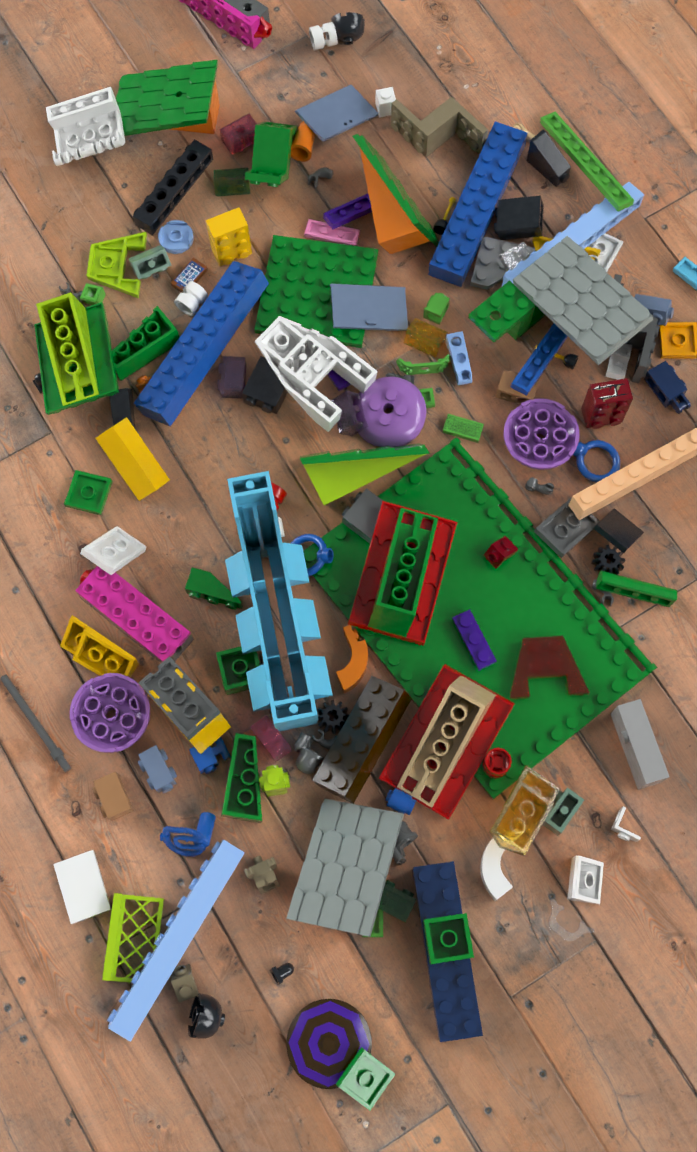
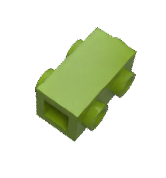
[259,765,291,797]

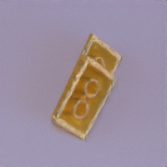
[489,765,560,856]

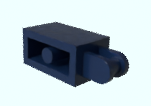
[644,361,691,414]

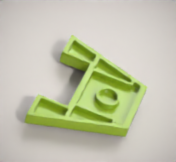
[86,232,147,299]

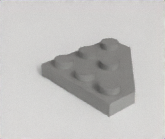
[470,236,535,290]

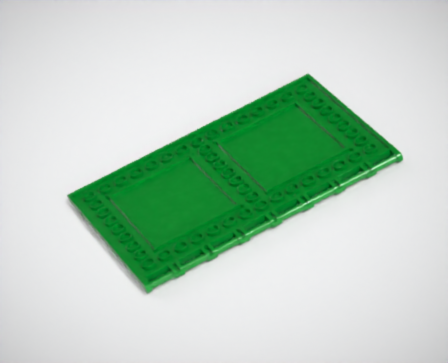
[303,437,658,800]

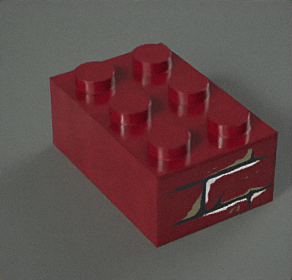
[581,378,633,429]

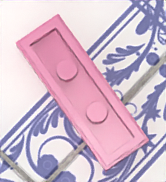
[304,219,360,246]

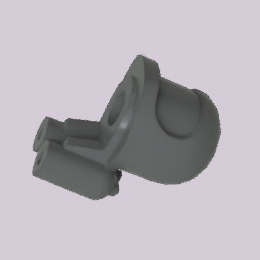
[294,732,325,774]
[392,821,418,865]

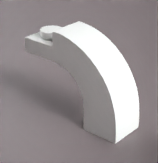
[480,828,524,901]

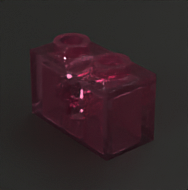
[220,113,257,155]
[250,715,292,762]

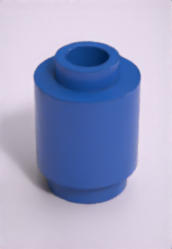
[385,788,416,815]

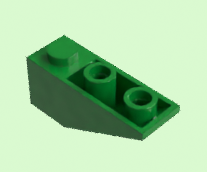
[185,567,243,610]

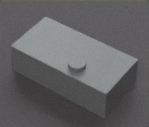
[610,699,670,790]

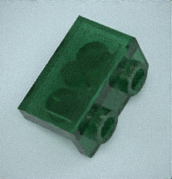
[213,168,250,197]
[378,879,417,923]

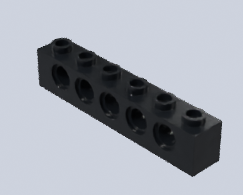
[133,139,213,236]

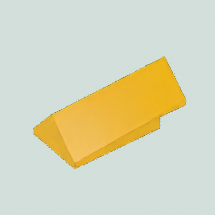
[95,417,170,501]
[60,615,139,677]

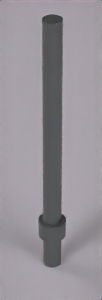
[0,674,71,773]

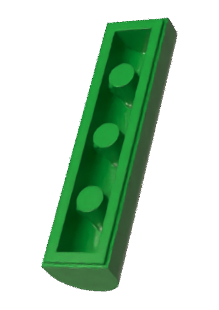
[596,571,678,607]

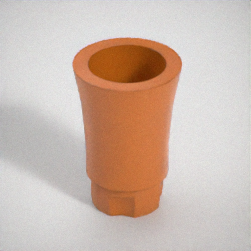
[291,121,316,162]

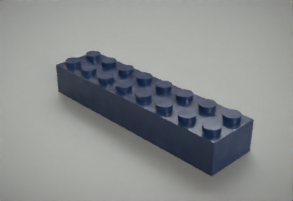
[412,861,483,1042]

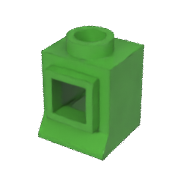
[423,293,450,325]

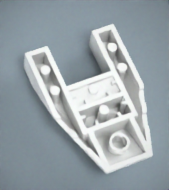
[255,316,378,432]

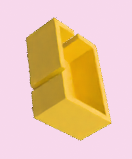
[205,207,252,267]

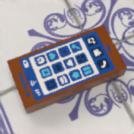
[171,257,208,293]

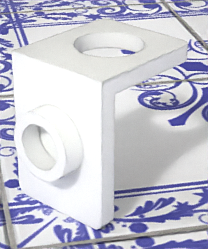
[611,806,641,842]

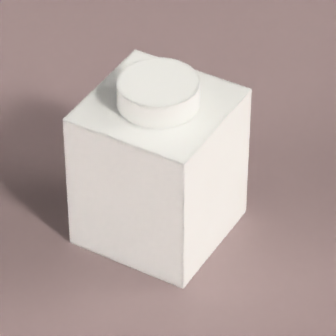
[375,87,396,118]

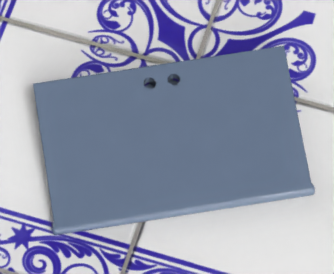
[295,85,378,142]
[330,284,408,331]

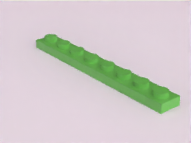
[540,111,634,212]

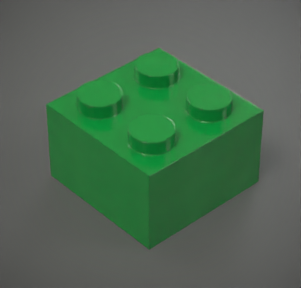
[216,646,260,695]
[423,913,474,964]

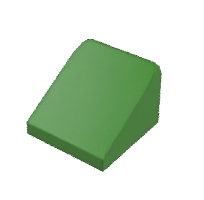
[80,283,106,305]

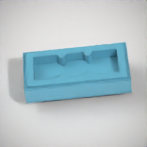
[672,257,697,290]

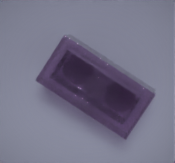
[217,356,247,399]
[331,390,368,436]

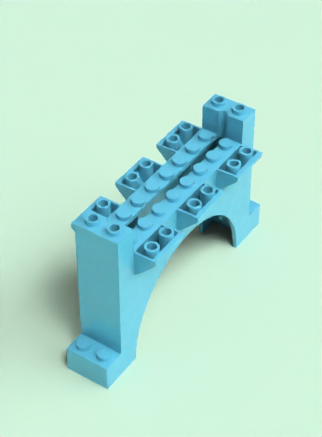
[225,471,333,732]

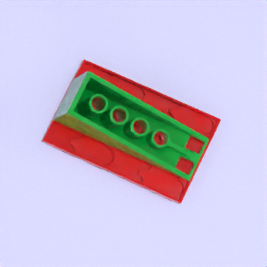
[348,501,457,646]

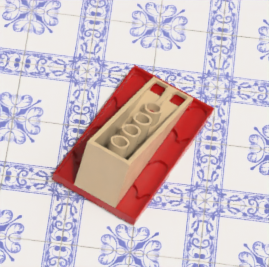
[379,664,515,820]

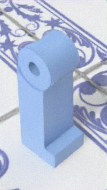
[445,331,472,386]

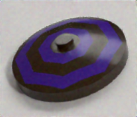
[286,999,372,1089]

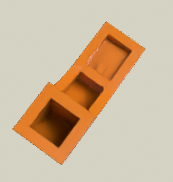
[336,625,368,694]

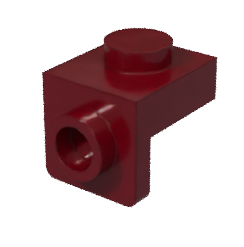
[484,536,519,569]

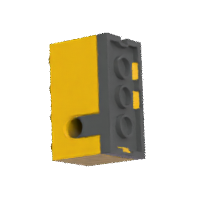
[139,656,231,754]

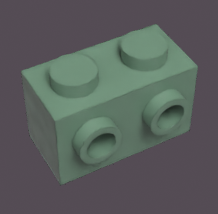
[129,245,171,279]
[541,787,584,836]

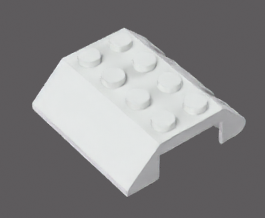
[46,87,125,166]

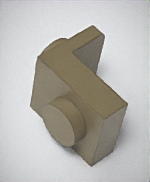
[171,964,199,1003]

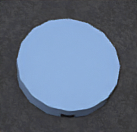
[158,220,194,254]

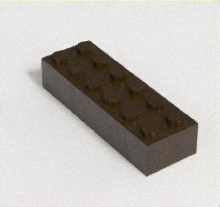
[313,676,412,804]

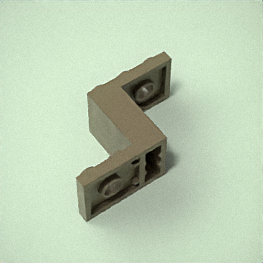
[391,97,488,157]

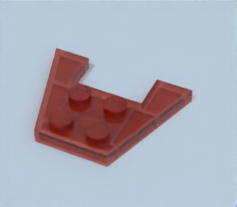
[509,636,590,699]

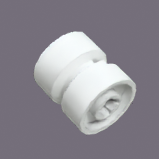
[309,22,338,50]
[174,281,208,316]

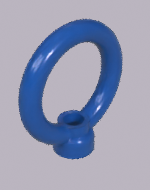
[573,440,621,482]
[290,534,334,577]

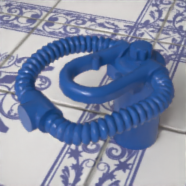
[160,812,216,857]

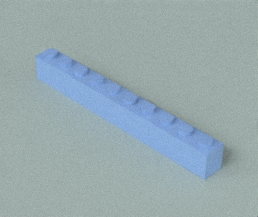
[502,182,645,286]
[107,840,244,1042]

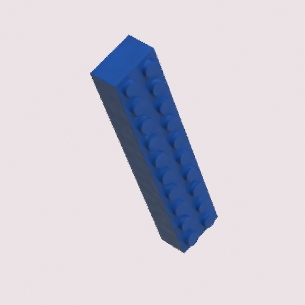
[428,121,528,287]
[134,261,269,427]

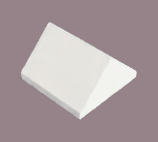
[567,855,604,904]

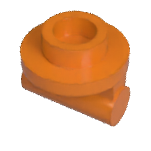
[135,375,151,393]

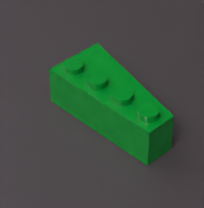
[112,306,180,381]
[221,733,262,823]

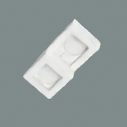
[605,343,632,380]

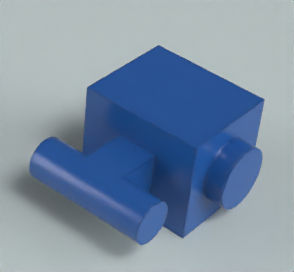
[189,737,231,774]

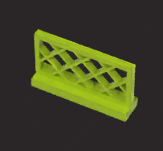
[102,893,164,983]

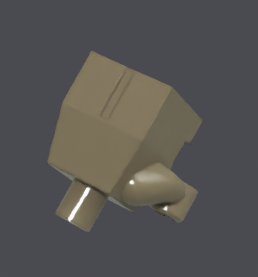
[244,856,280,894]

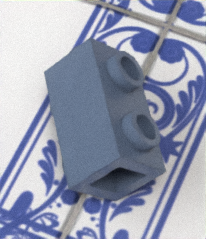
[634,294,674,326]
[138,745,177,794]

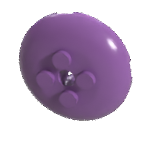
[352,377,427,448]
[504,399,579,470]
[70,673,150,753]

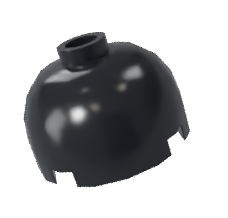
[331,12,365,45]
[188,993,225,1039]

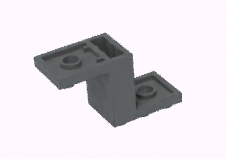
[614,274,660,384]

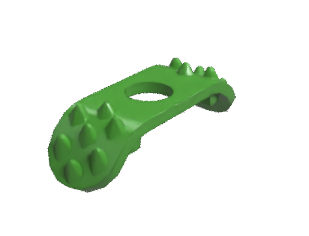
[396,354,451,375]

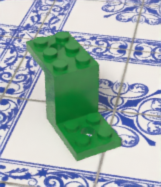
[245,121,298,187]
[468,280,546,342]

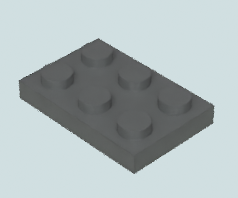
[534,497,600,558]

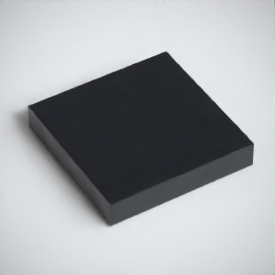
[594,508,644,553]

